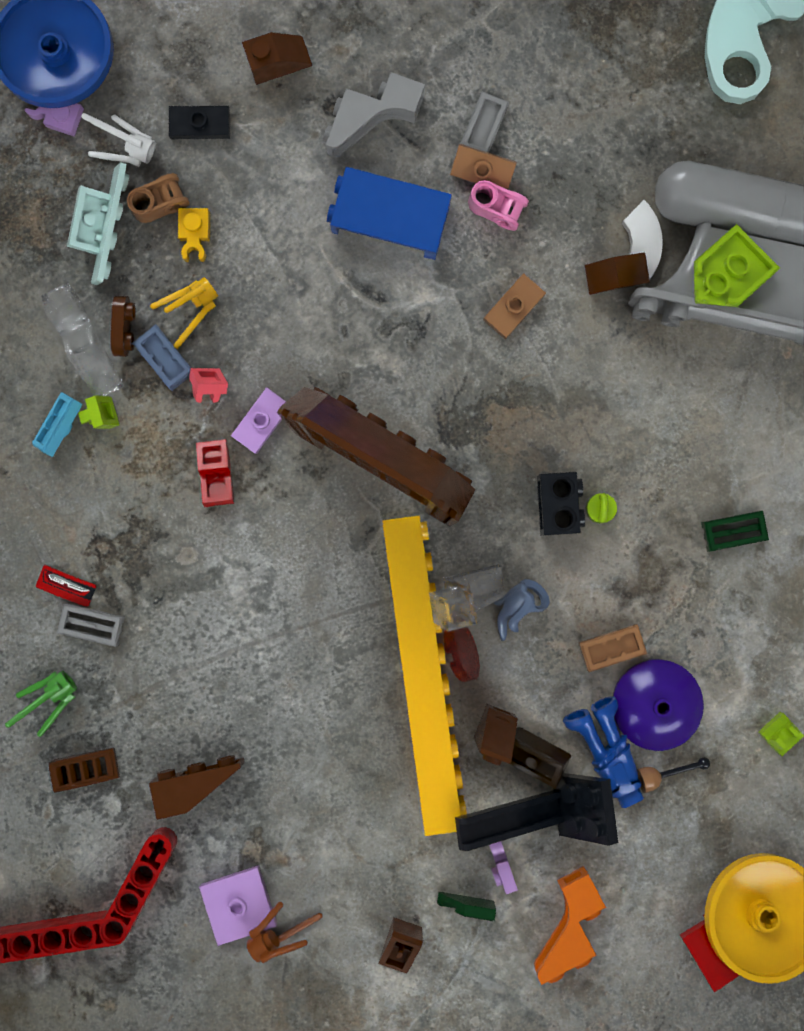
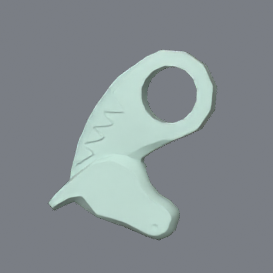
[705,0,804,104]

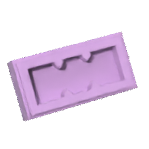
[231,387,286,454]

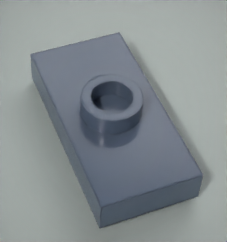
[132,324,191,391]

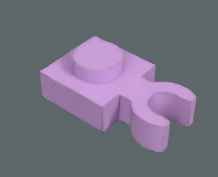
[25,103,84,137]
[489,841,518,894]

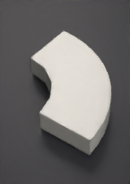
[622,200,663,286]

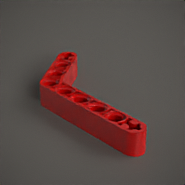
[0,827,177,964]

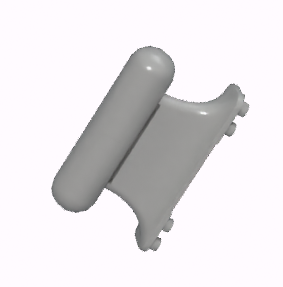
[628,161,804,345]

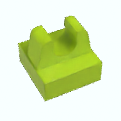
[78,395,120,429]
[758,712,804,756]

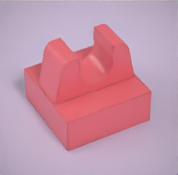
[189,368,228,403]

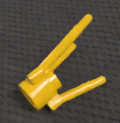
[150,277,219,349]

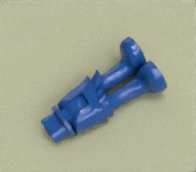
[563,696,644,808]

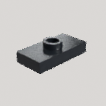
[169,106,230,139]

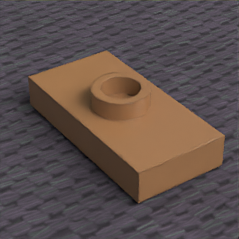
[450,144,517,190]
[483,273,546,340]
[578,624,647,672]

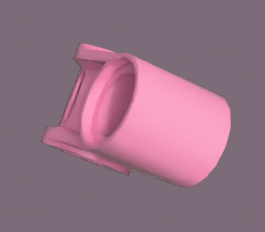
[468,180,529,231]

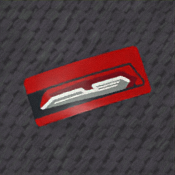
[36,565,96,607]

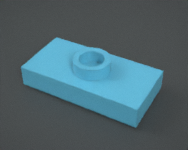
[32,392,83,457]

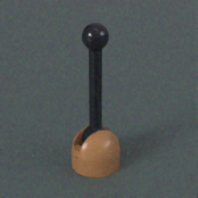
[637,757,710,793]

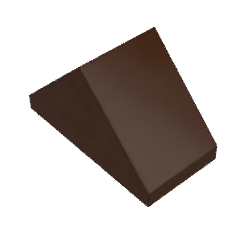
[585,252,650,295]
[378,917,423,974]

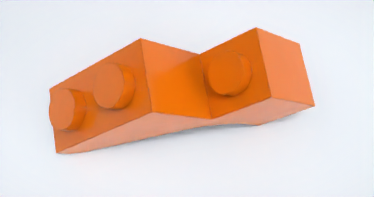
[534,866,606,985]

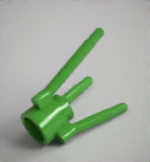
[5,671,77,737]

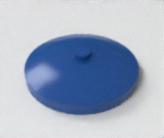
[0,0,114,108]

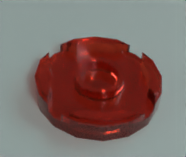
[443,620,480,682]

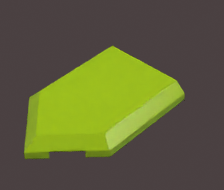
[694,224,780,307]

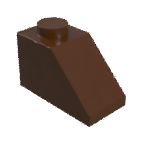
[242,32,312,85]

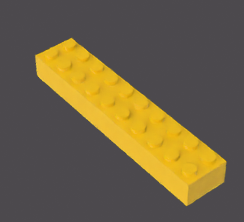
[382,515,467,836]

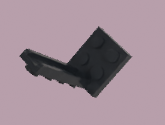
[455,773,619,851]

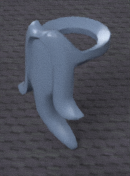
[493,579,550,641]

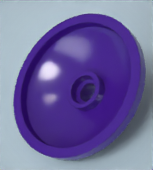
[613,659,704,751]

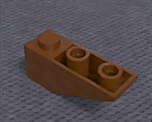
[474,704,518,766]
[149,755,245,820]

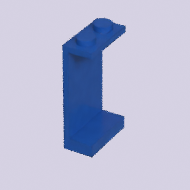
[327,167,452,260]

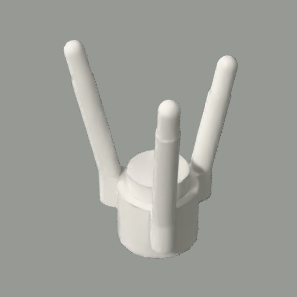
[81,113,156,167]

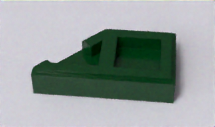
[437,892,496,921]

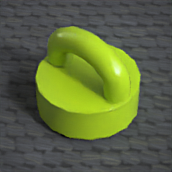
[585,493,617,524]

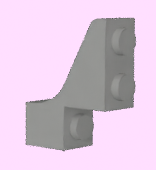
[323,72,425,158]

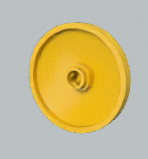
[704,853,804,984]

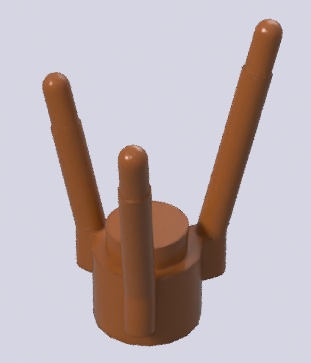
[247,902,323,964]

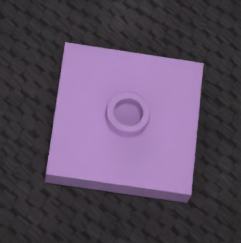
[199,865,277,946]

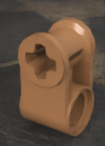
[127,173,190,223]

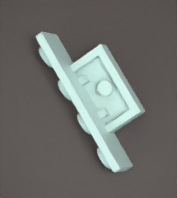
[67,162,129,285]

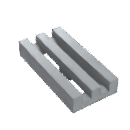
[57,603,125,647]

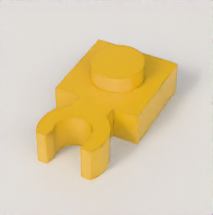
[178,208,210,262]

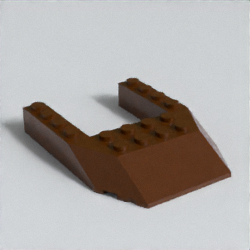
[277,387,476,527]

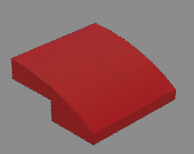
[680,914,739,993]

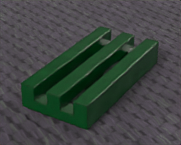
[701,511,769,552]

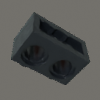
[537,472,585,536]

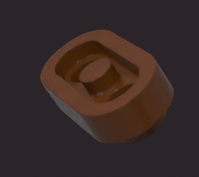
[111,296,136,357]

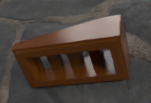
[49,747,120,793]

